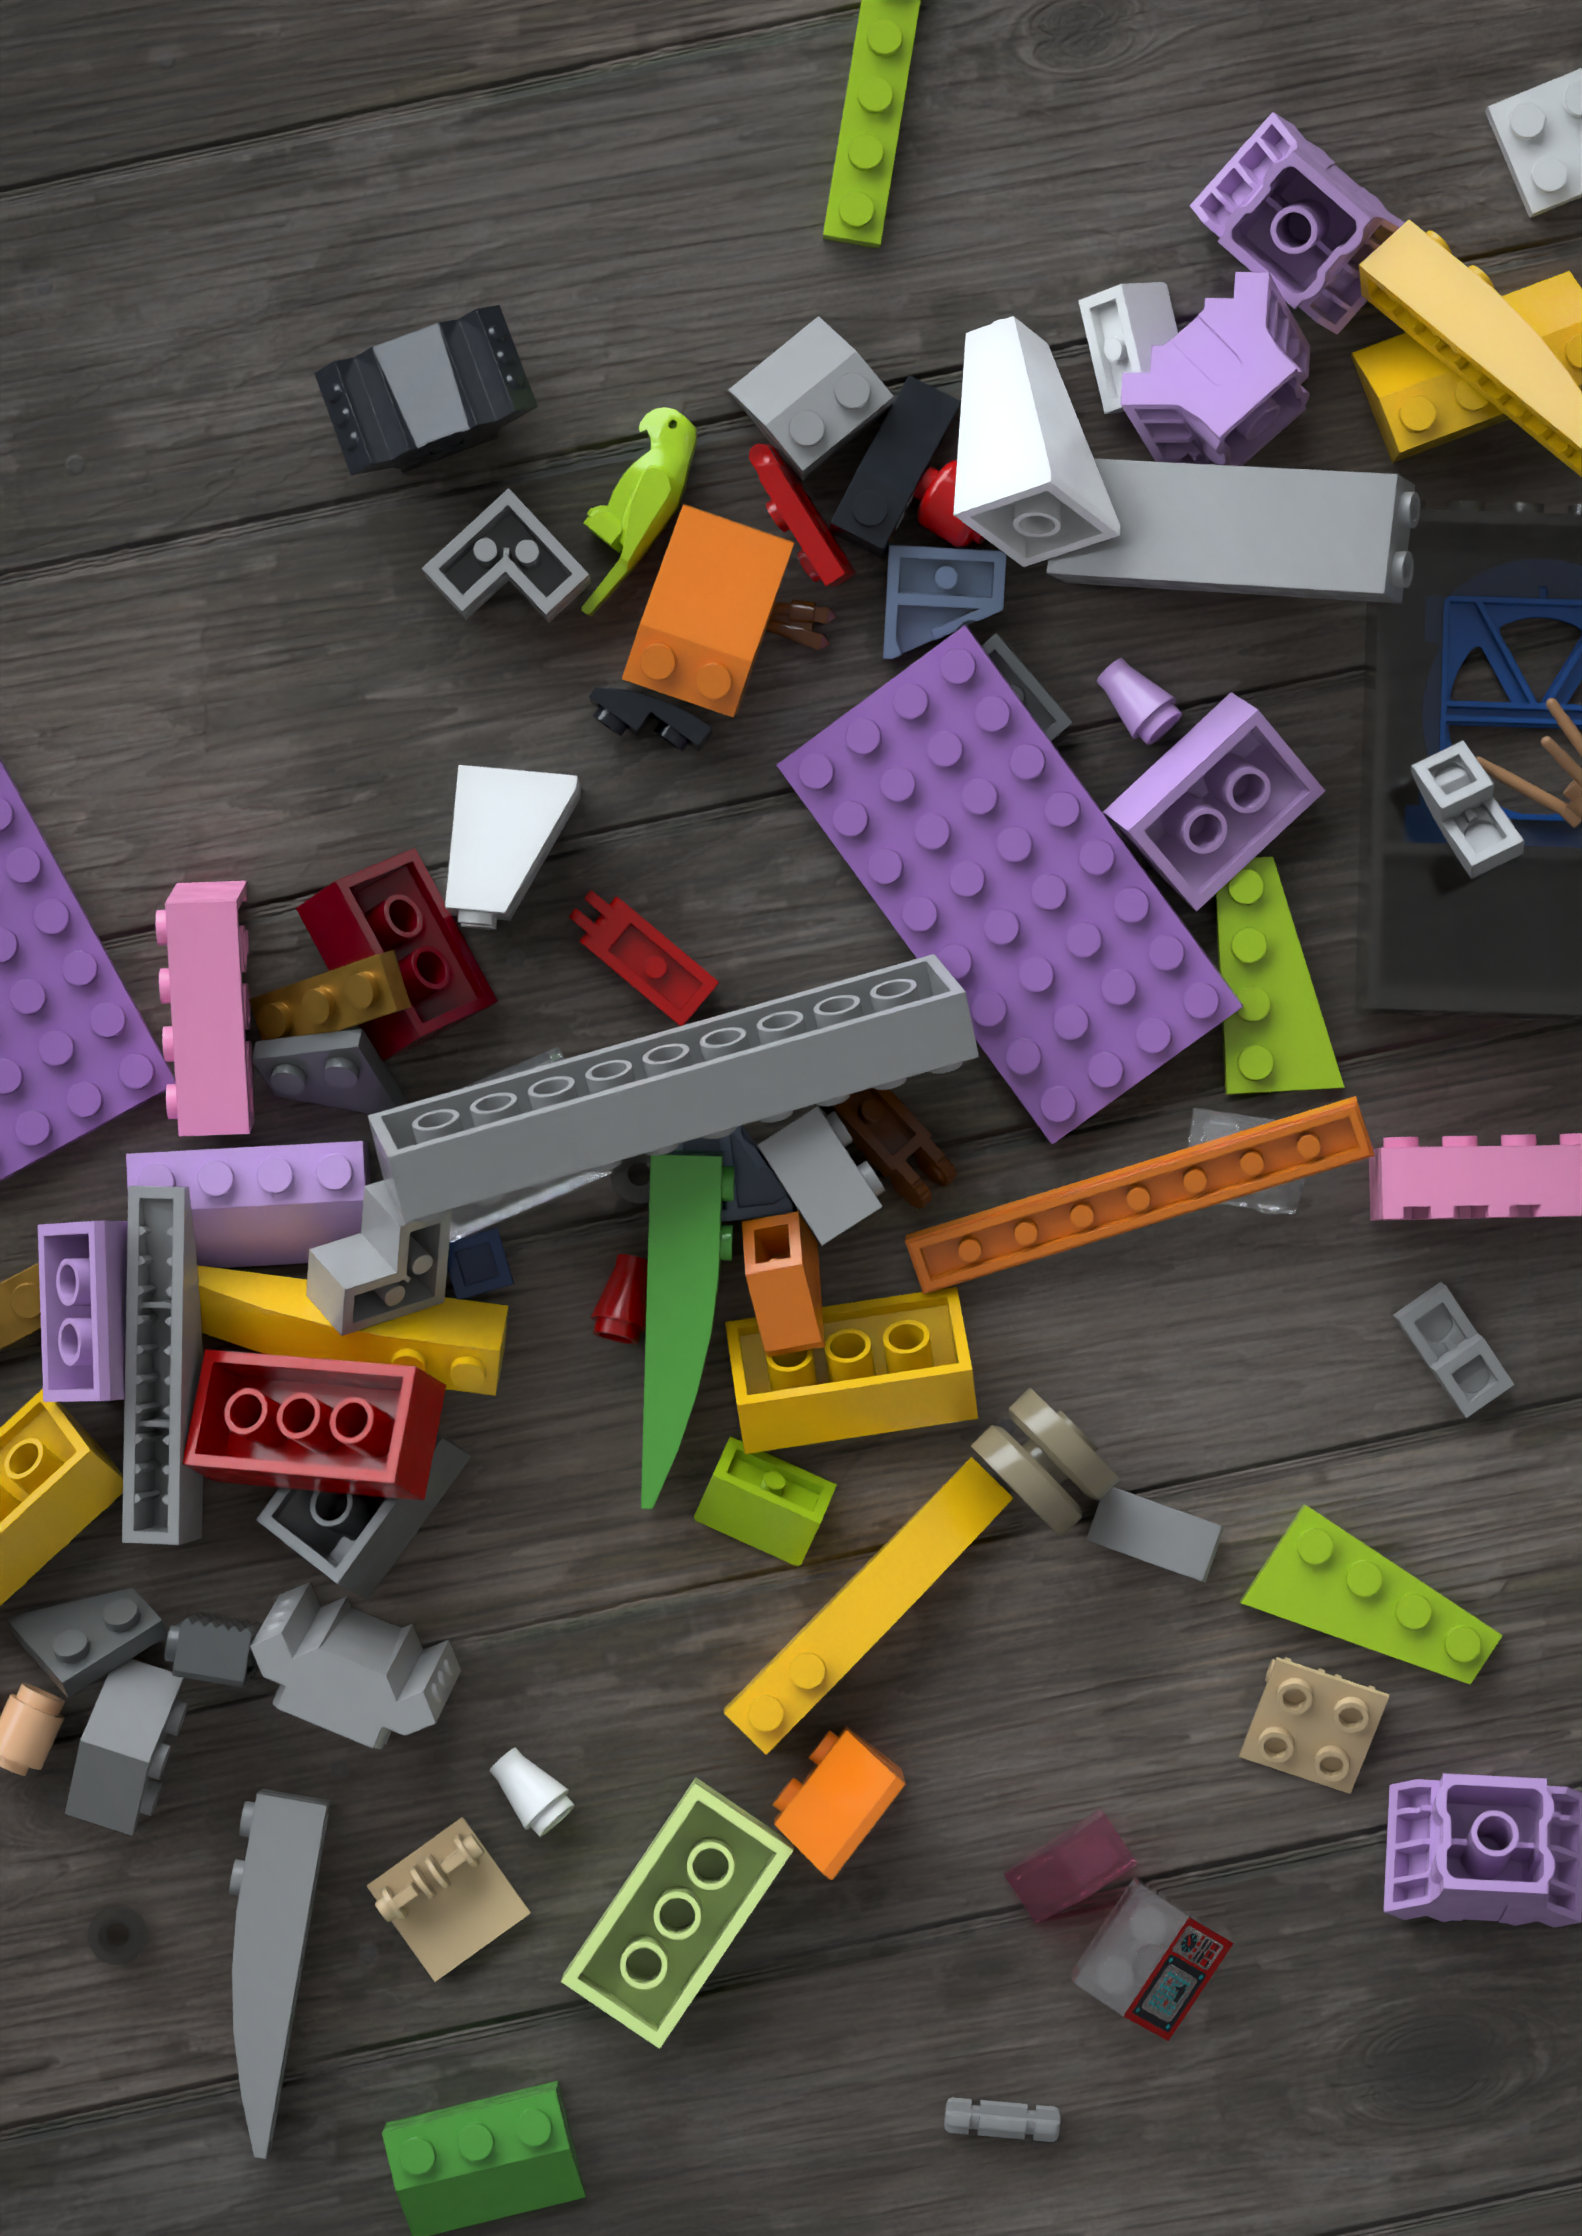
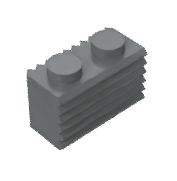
[165,1611,262,1687]

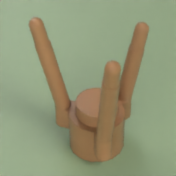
[1475,698,1582,828]

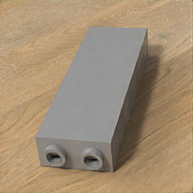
[1047,459,1420,603]

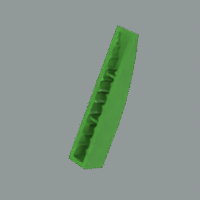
[641,1150,735,1509]

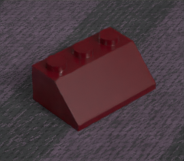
[296,848,498,1061]

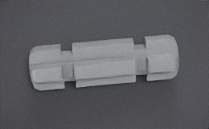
[944,2097,1061,2142]

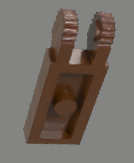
[819,1088,957,1209]

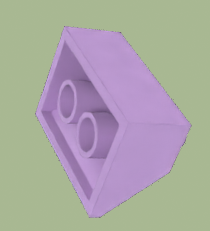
[1103,692,1325,911]
[38,1221,128,1402]

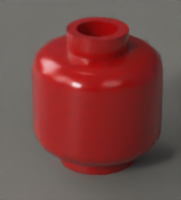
[913,460,985,548]

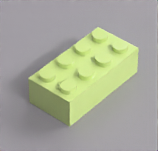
[561,1778,794,2049]

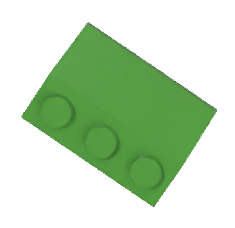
[382,2080,586,2236]

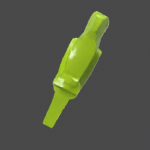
[582,407,697,616]

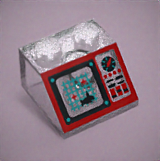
[1070,1876,1234,2042]

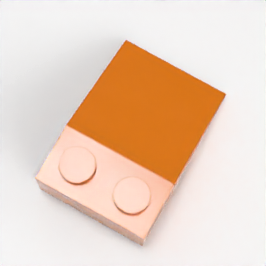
[622,504,795,717]
[772,1726,906,1880]

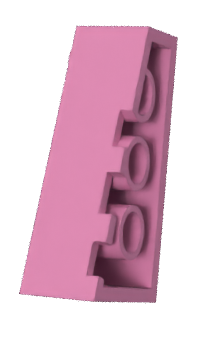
[156,881,255,1136]
[1369,1133,1582,1221]

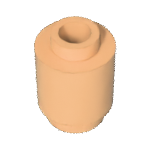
[0,1683,65,1776]

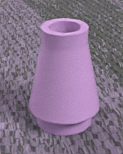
[1096,658,1182,745]

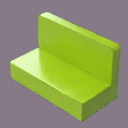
[694,1436,837,1566]

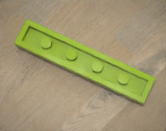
[823,0,921,249]

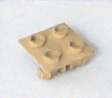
[1239,1657,1389,1794]
[367,1816,531,1982]

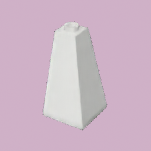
[954,316,1120,567]

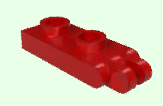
[749,444,857,586]
[568,890,720,1026]

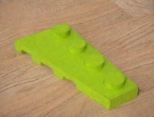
[1214,857,1345,1095]
[1240,1504,1503,1685]

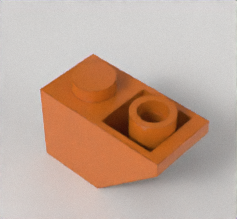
[742,1211,825,1357]

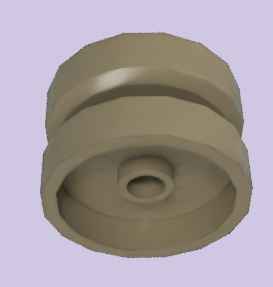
[970,1388,1120,1538]

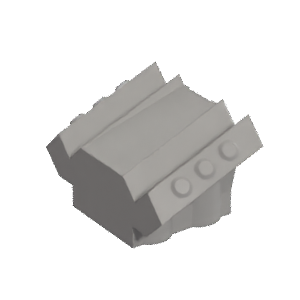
[250,1582,461,1749]

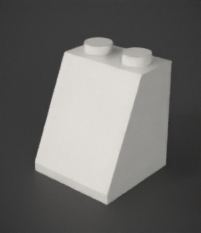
[445,765,581,930]

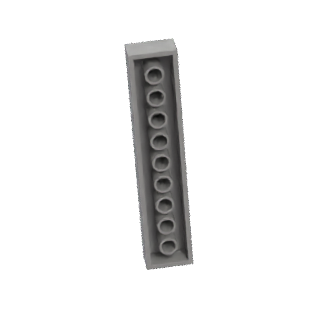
[368,954,979,1222]

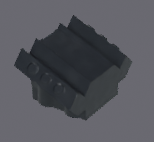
[314,305,538,476]

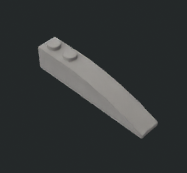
[122,1186,203,1545]
[229,1789,332,2159]

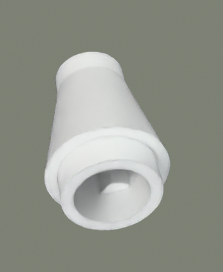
[489,1747,575,1837]

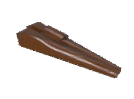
[766,599,837,650]

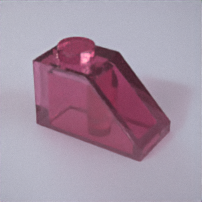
[1003,1808,1138,1923]

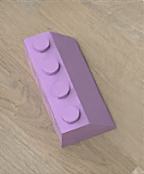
[126,1141,370,1268]

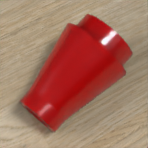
[590,1254,648,1345]

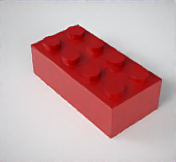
[182,1350,446,1501]

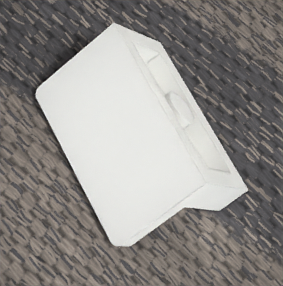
[1078,282,1178,414]

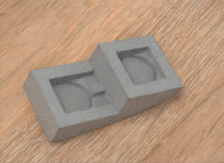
[1411,741,1524,879]
[1393,1282,1515,1418]
[1086,1487,1225,1583]

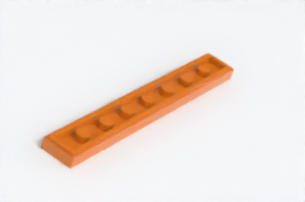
[905,1096,1375,1294]

